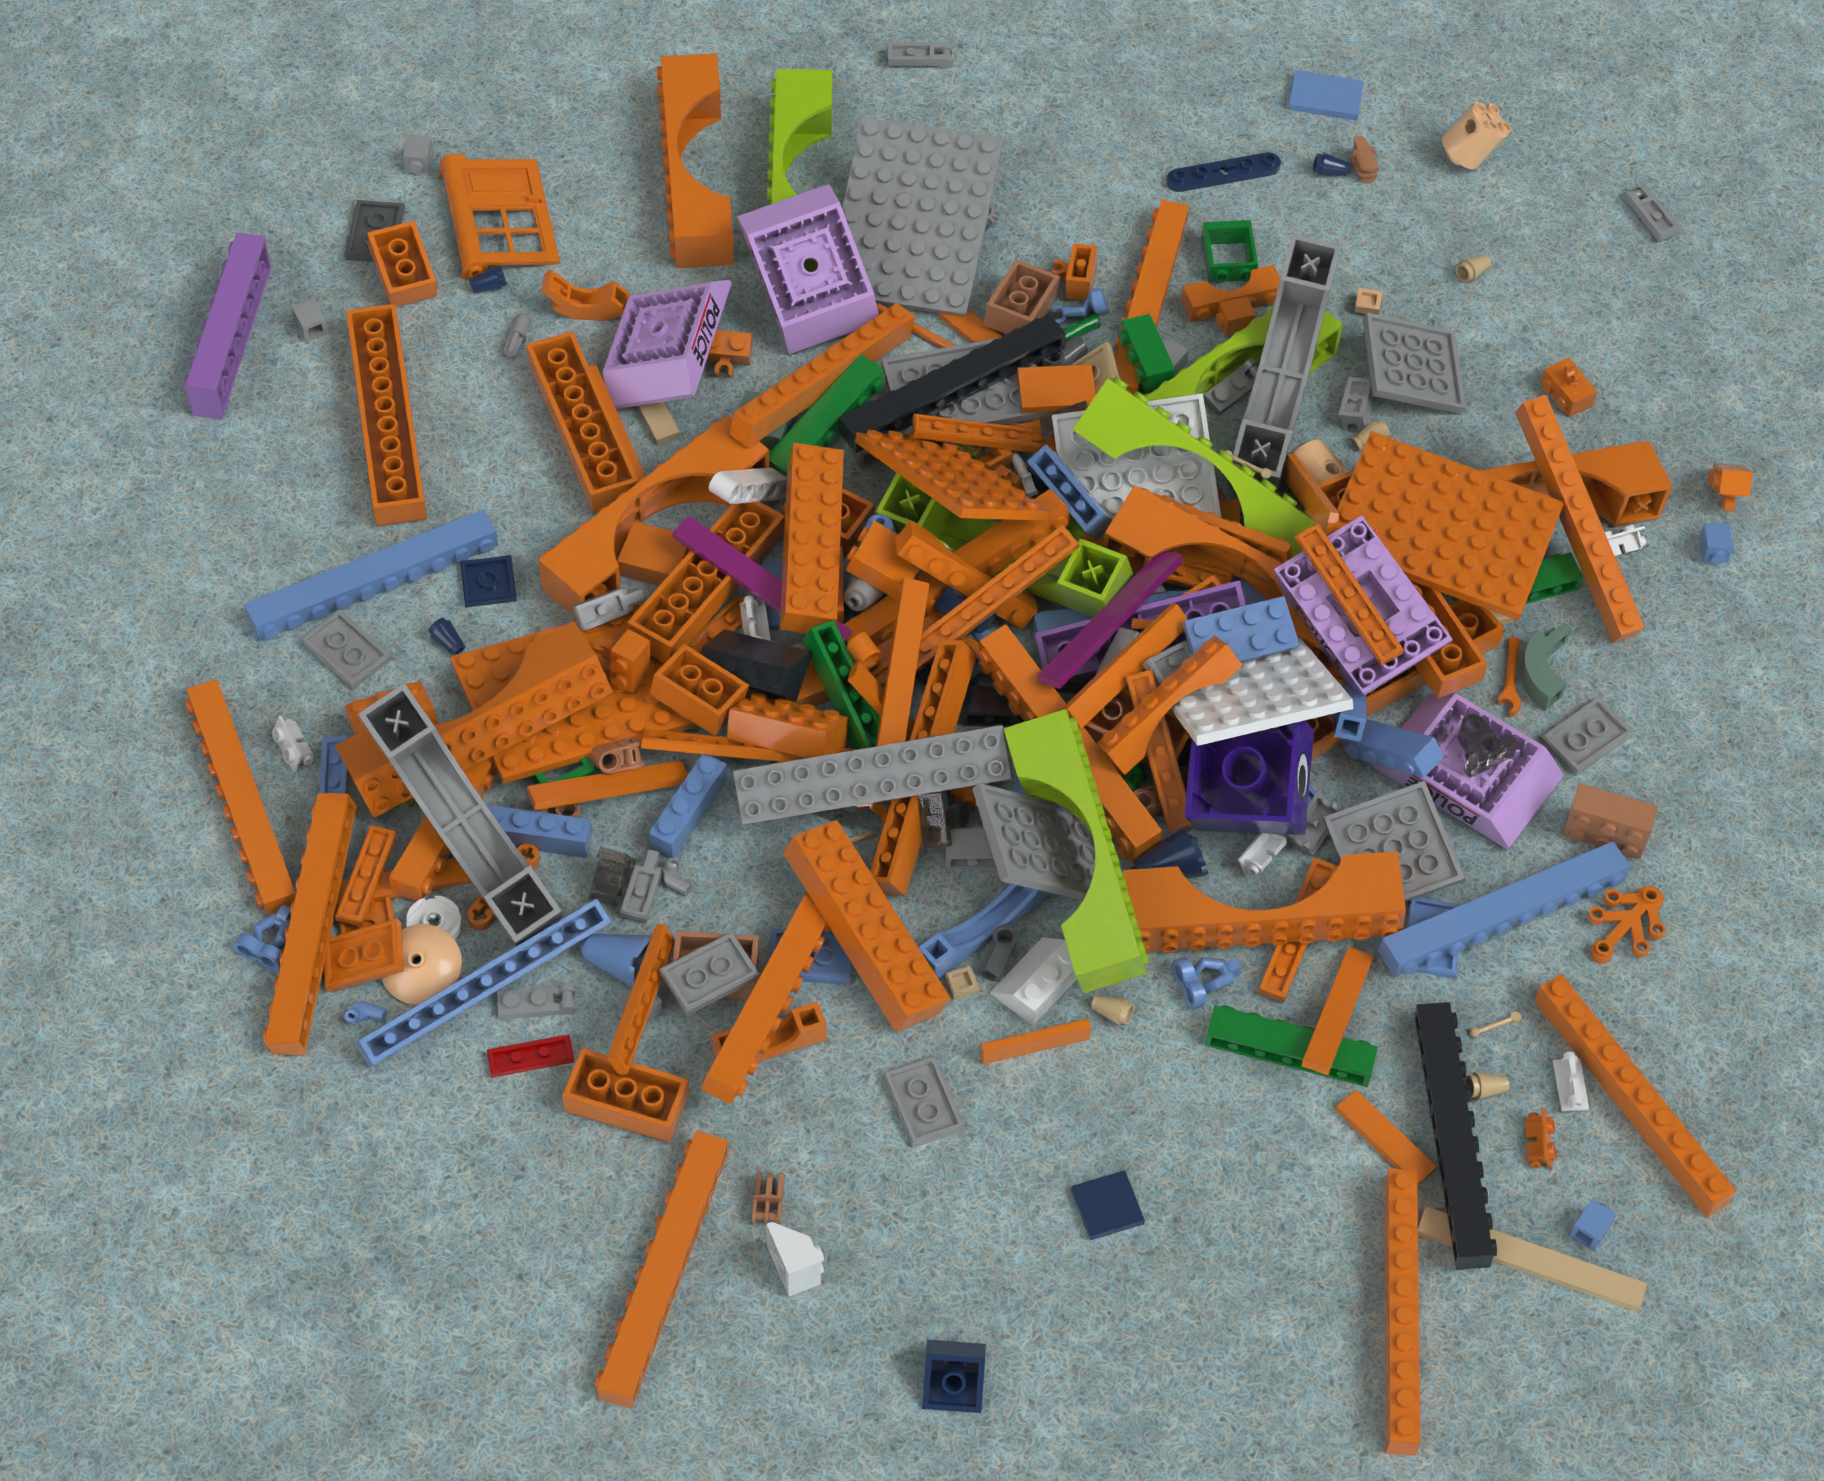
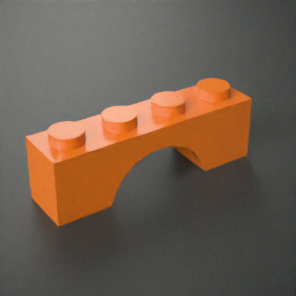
[1181,265,1280,322]
[711,1002,827,1061]

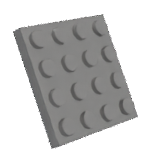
[1363,312,1466,414]
[1323,781,1465,902]

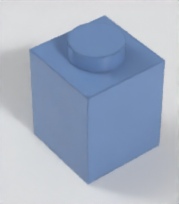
[1699,523,1733,564]
[1569,1199,1616,1251]

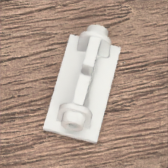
[1605,525,1646,556]
[739,596,771,641]
[272,716,314,773]
[1238,833,1288,878]
[1552,1052,1589,1111]

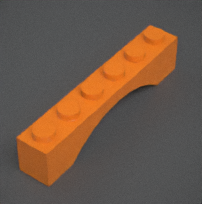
[895,520,1038,630]
[1096,636,1243,775]

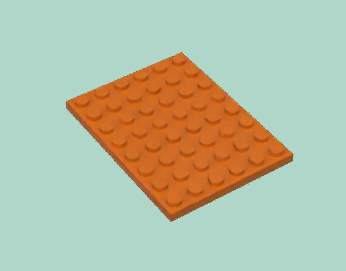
[1336,431,1564,621]
[450,602,699,784]

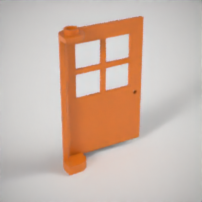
[438,154,560,279]

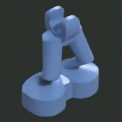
[1050,288,1109,324]
[233,905,291,972]
[1172,957,1242,1010]

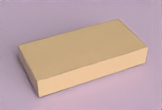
[638,402,680,445]

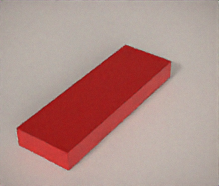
[487,1034,575,1078]

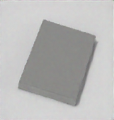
[300,609,392,690]
[1540,697,1634,776]
[659,932,760,1016]
[882,1056,965,1148]

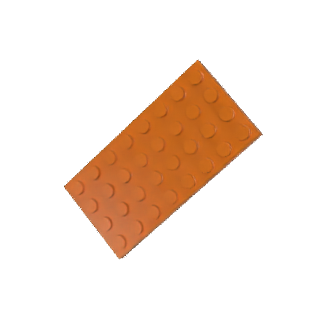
[854,430,1048,521]

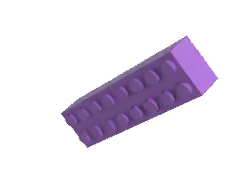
[183,232,272,420]
[1035,581,1247,687]

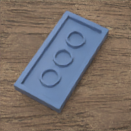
[1182,596,1300,663]

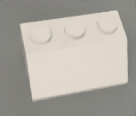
[990,937,1077,1026]

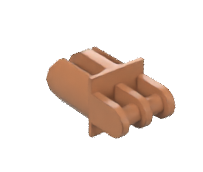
[1350,136,1379,184]
[752,1171,785,1225]

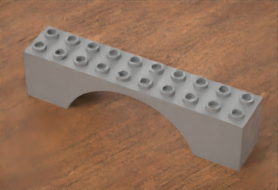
[1228,234,1341,493]
[358,683,562,946]
[733,725,1011,825]

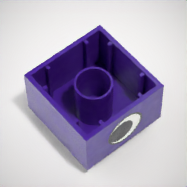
[1184,720,1314,835]

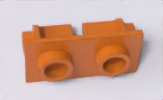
[1525,1107,1557,1170]

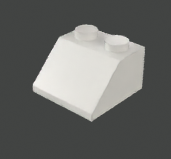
[766,1222,824,1296]

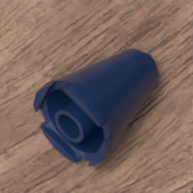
[1130,824,1209,879]

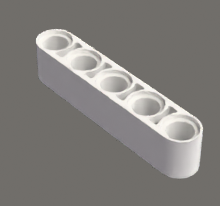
[709,468,787,504]

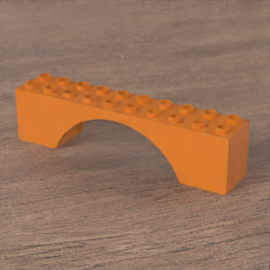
[656,53,734,268]
[538,415,769,617]
[1480,440,1672,527]
[1102,485,1334,669]
[335,621,613,818]
[1123,851,1406,954]

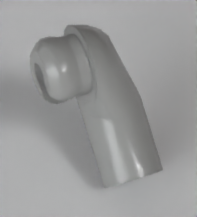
[662,858,692,896]

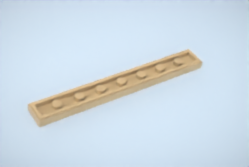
[1418,1206,1647,1312]

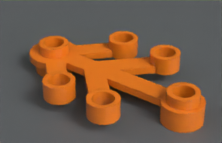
[1588,886,1666,964]

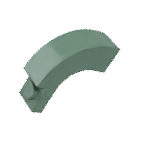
[1520,623,1571,711]

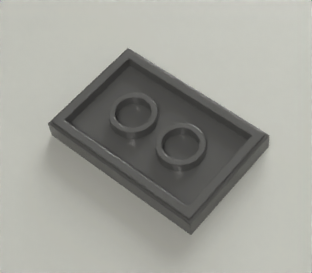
[345,200,405,262]

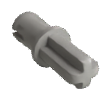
[503,313,531,359]

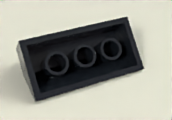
[701,629,813,702]

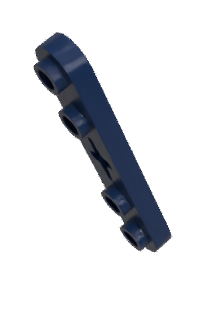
[1166,152,1281,192]

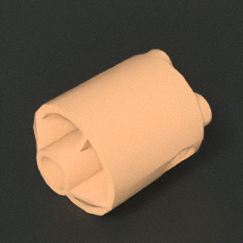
[1442,102,1512,170]
[1290,439,1350,484]

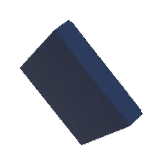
[460,555,517,608]
[1071,1170,1145,1240]

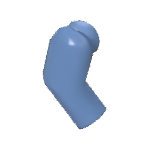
[344,1001,387,1024]

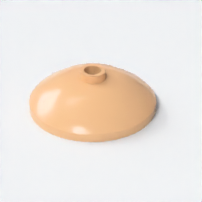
[381,924,463,1006]

